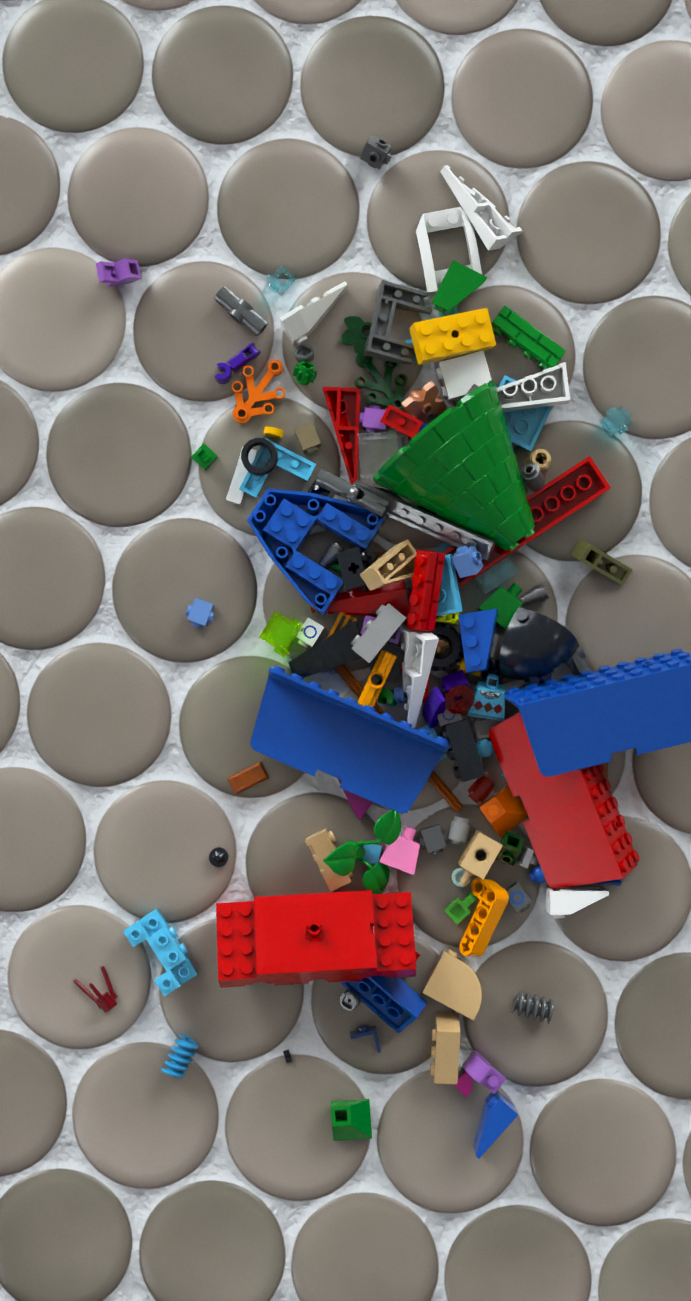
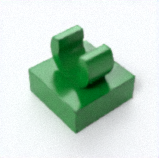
[191,443,218,470]

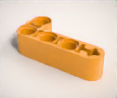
[459,878,509,957]

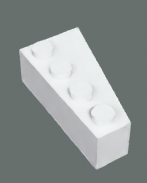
[497,362,570,412]

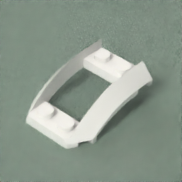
[416,207,482,292]

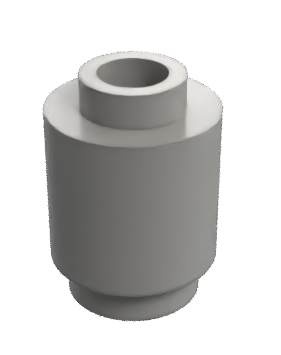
[448,816,470,845]

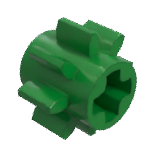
[292,361,317,385]

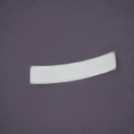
[226,446,257,504]

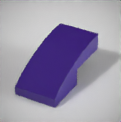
[422,687,446,729]

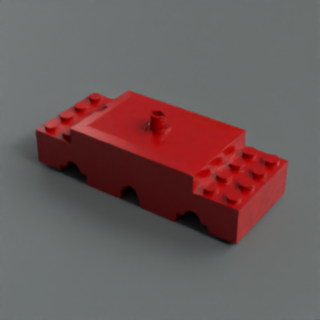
[216,890,416,988]

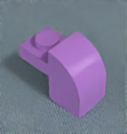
[96,258,142,287]
[462,1050,506,1094]

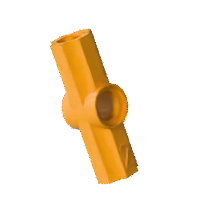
[358,650,397,707]

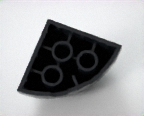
[499,606,579,680]

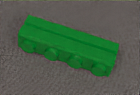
[491,305,566,370]

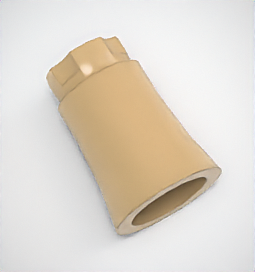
[524,449,551,475]

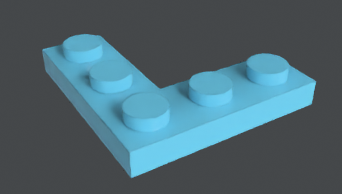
[239,438,316,498]

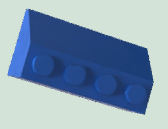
[340,976,427,1033]

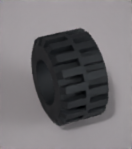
[431,623,463,671]

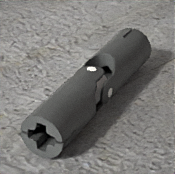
[315,469,391,518]

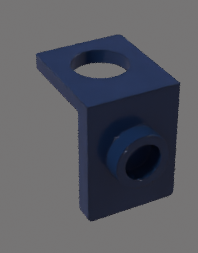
[350,1025,381,1053]

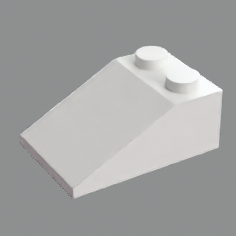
[546,887,609,918]

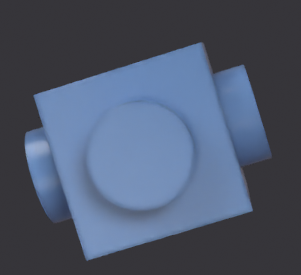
[451,545,483,578]
[186,598,215,629]

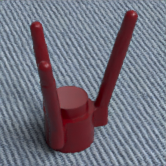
[74,966,118,1013]

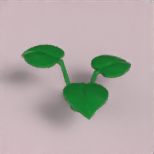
[323,809,401,894]

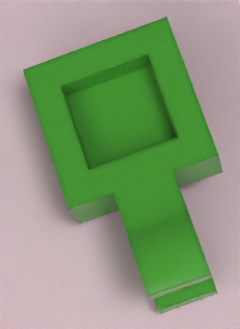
[444,891,477,925]

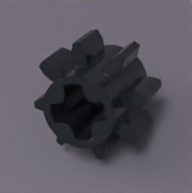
[481,659,503,681]

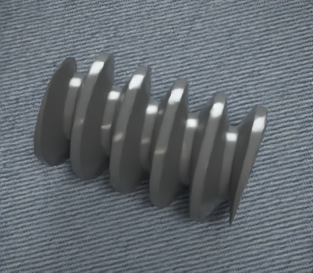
[511,990,554,1024]

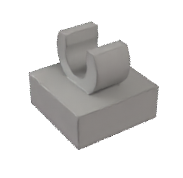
[515,845,538,869]

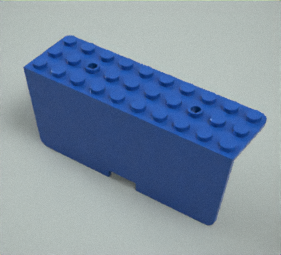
[504,649,691,777]
[250,665,450,814]

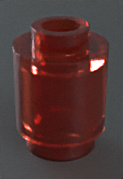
[467,776,495,803]

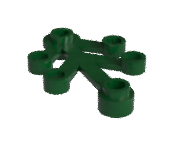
[354,351,408,412]

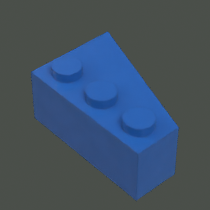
[458,609,499,674]

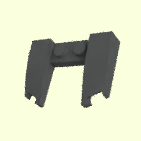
[363,280,432,365]

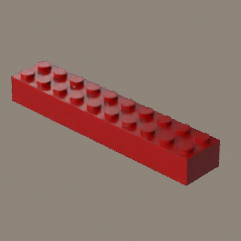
[442,456,611,588]

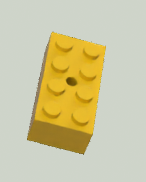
[409,308,496,365]

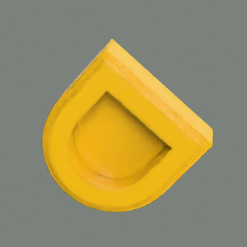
[263,427,284,440]

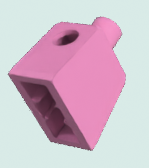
[379,826,420,875]

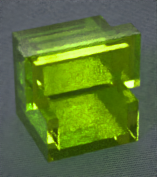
[259,611,304,657]

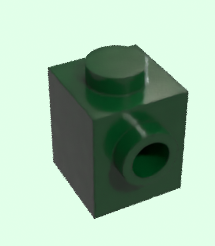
[496,831,524,866]

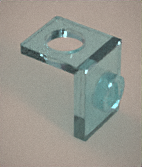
[266,266,296,295]

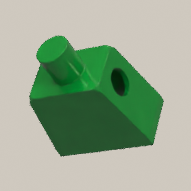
[477,583,523,631]

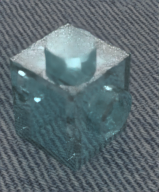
[600,406,632,437]

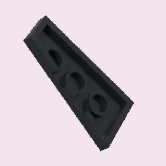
[288,620,362,678]

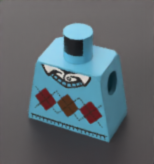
[468,674,505,721]

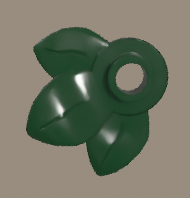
[340,316,371,353]

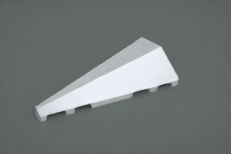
[440,165,523,251]
[400,625,439,728]

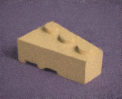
[360,539,417,591]
[305,828,353,892]
[430,1012,461,1084]

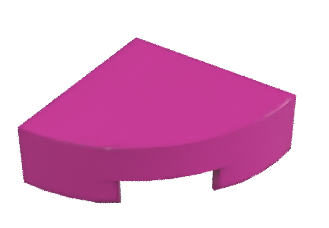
[454,1071,473,1098]

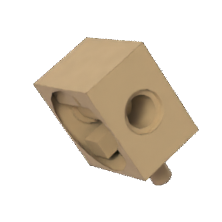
[457,829,503,886]

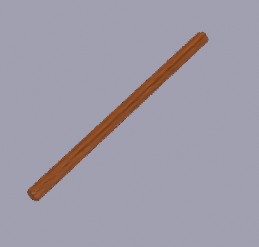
[334,664,463,812]

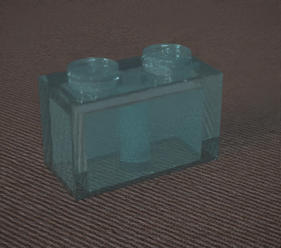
[475,556,519,594]

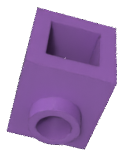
[359,405,386,434]

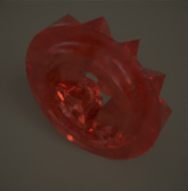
[445,684,475,714]

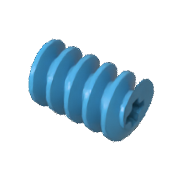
[161,1033,199,1078]

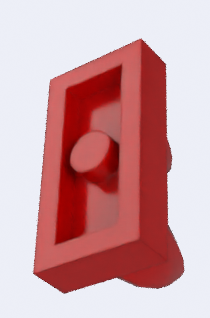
[380,404,424,438]

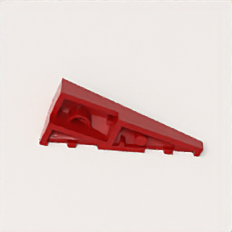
[323,387,360,484]
[310,581,409,618]

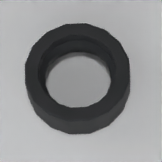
[241,438,278,476]

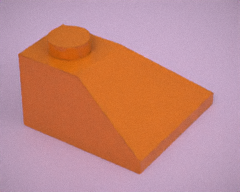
[478,785,529,837]

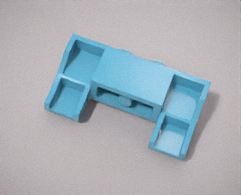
[123,908,198,996]

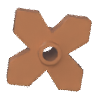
[401,381,447,424]

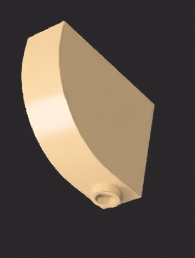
[421,949,482,1021]

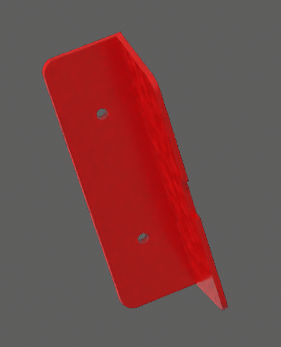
[489,712,639,889]

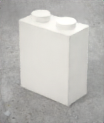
[436,350,492,402]

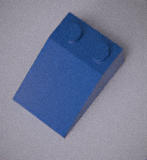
[473,1090,518,1159]

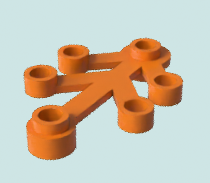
[232,360,285,424]

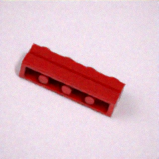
[407,550,445,631]

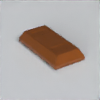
[227,761,269,795]

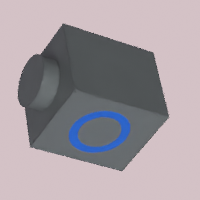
[505,881,532,913]

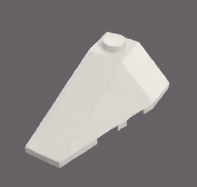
[280,282,347,346]

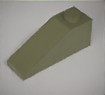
[570,538,633,586]

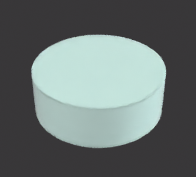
[451,867,471,887]

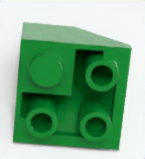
[331,1099,372,1141]

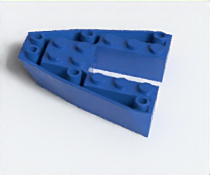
[247,488,386,617]

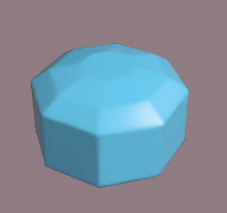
[476,739,494,758]

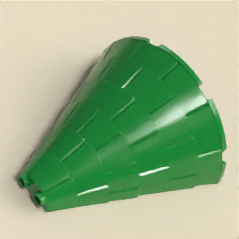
[373,380,535,551]

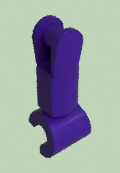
[215,342,261,384]

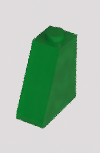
[431,260,487,313]

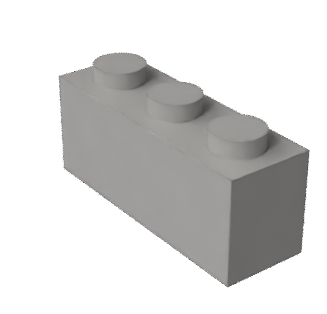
[351,603,406,663]

